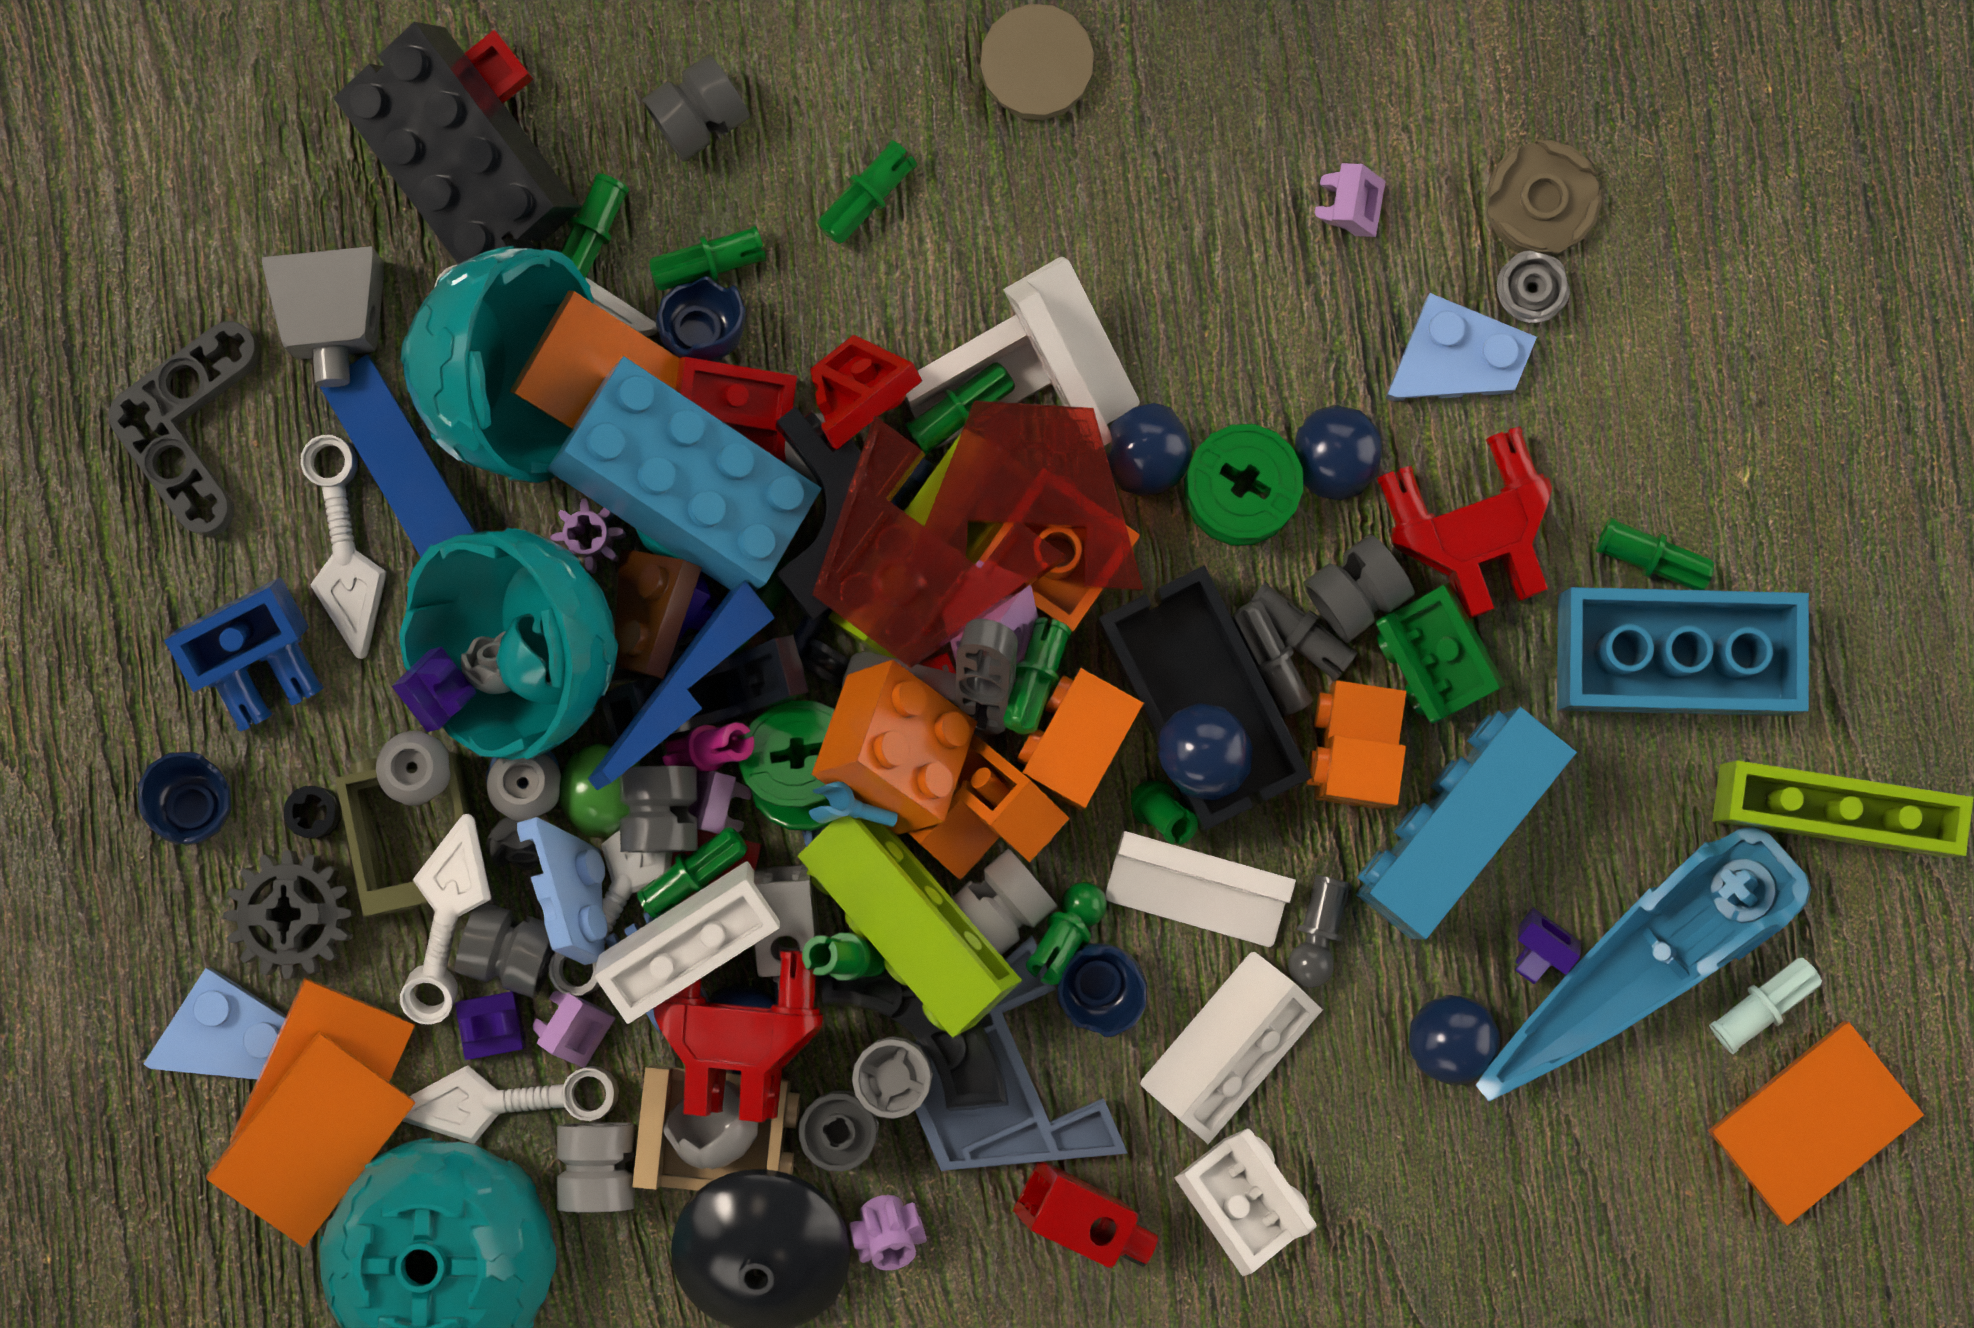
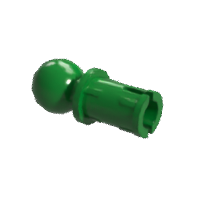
[1026,881,1107,985]

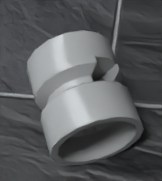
[951,848,1058,955]
[852,1036,933,1119]
[557,1122,635,1212]

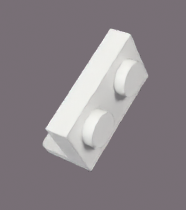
[1174,1128,1317,1276]

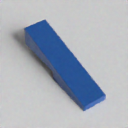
[320,354,478,557]
[588,580,775,790]

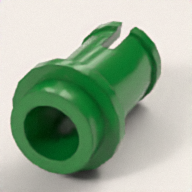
[1131,780,1198,845]

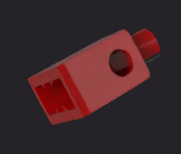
[1012,1161,1158,1269]

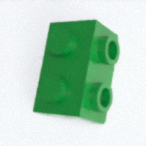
[1376,582,1505,724]

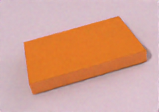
[509,290,680,430]
[229,977,415,1144]
[1707,1021,1924,1226]
[206,1031,415,1248]

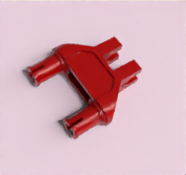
[1377,426,1553,619]
[654,950,823,1122]

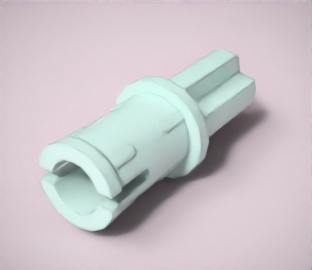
[1709,958,1822,1054]

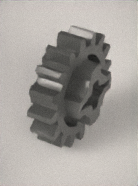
[223,850,357,979]

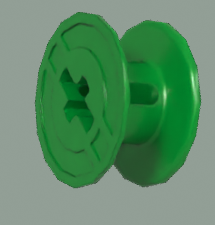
[1184,424,1303,546]
[739,700,835,831]

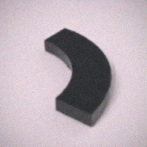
[821,969,1009,1111]

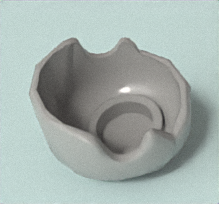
[663,1080,758,1170]

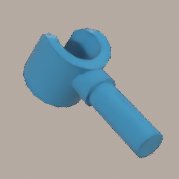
[809,781,898,827]

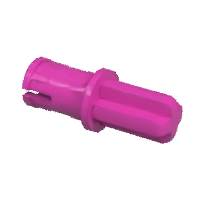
[662,722,754,772]

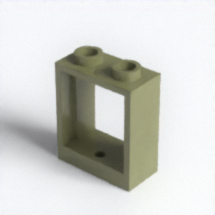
[335,752,474,917]

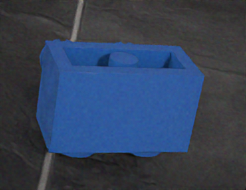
[164,577,324,732]

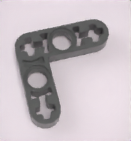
[108,321,261,537]
[842,619,1018,735]

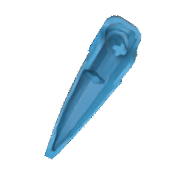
[1476,827,1811,1101]

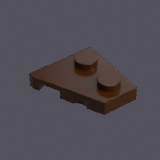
[615,549,702,679]

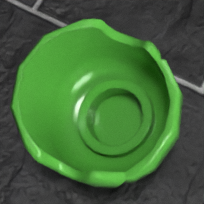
[559,743,641,838]

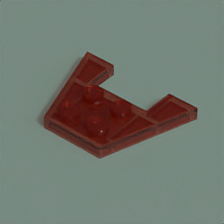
[904,401,1143,591]
[812,415,1067,669]

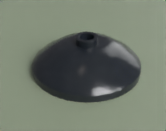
[671,1169,851,1328]

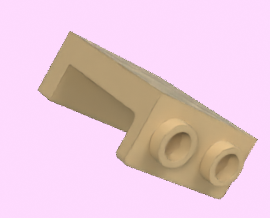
[632,1065,800,1191]

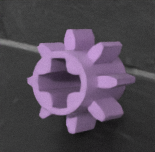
[550,498,626,574]
[849,1195,927,1270]

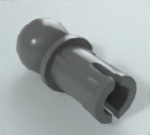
[1288,874,1352,988]

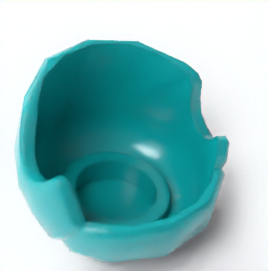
[496,614,563,704]

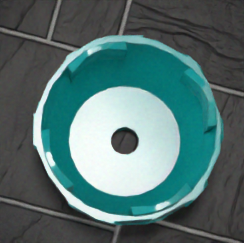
[400,246,594,483]
[399,528,618,760]
[319,1138,556,1328]

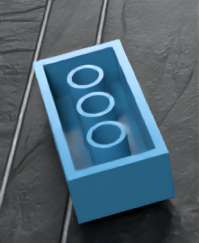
[547,356,822,592]
[1557,587,1809,716]
[1355,706,1577,939]

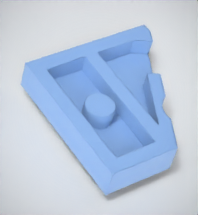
[1385,293,1537,401]
[517,817,608,965]
[144,967,287,1080]

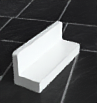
[1003,257,1140,451]
[904,315,1052,449]
[1105,831,1296,947]
[594,861,780,1024]
[1140,952,1323,1144]

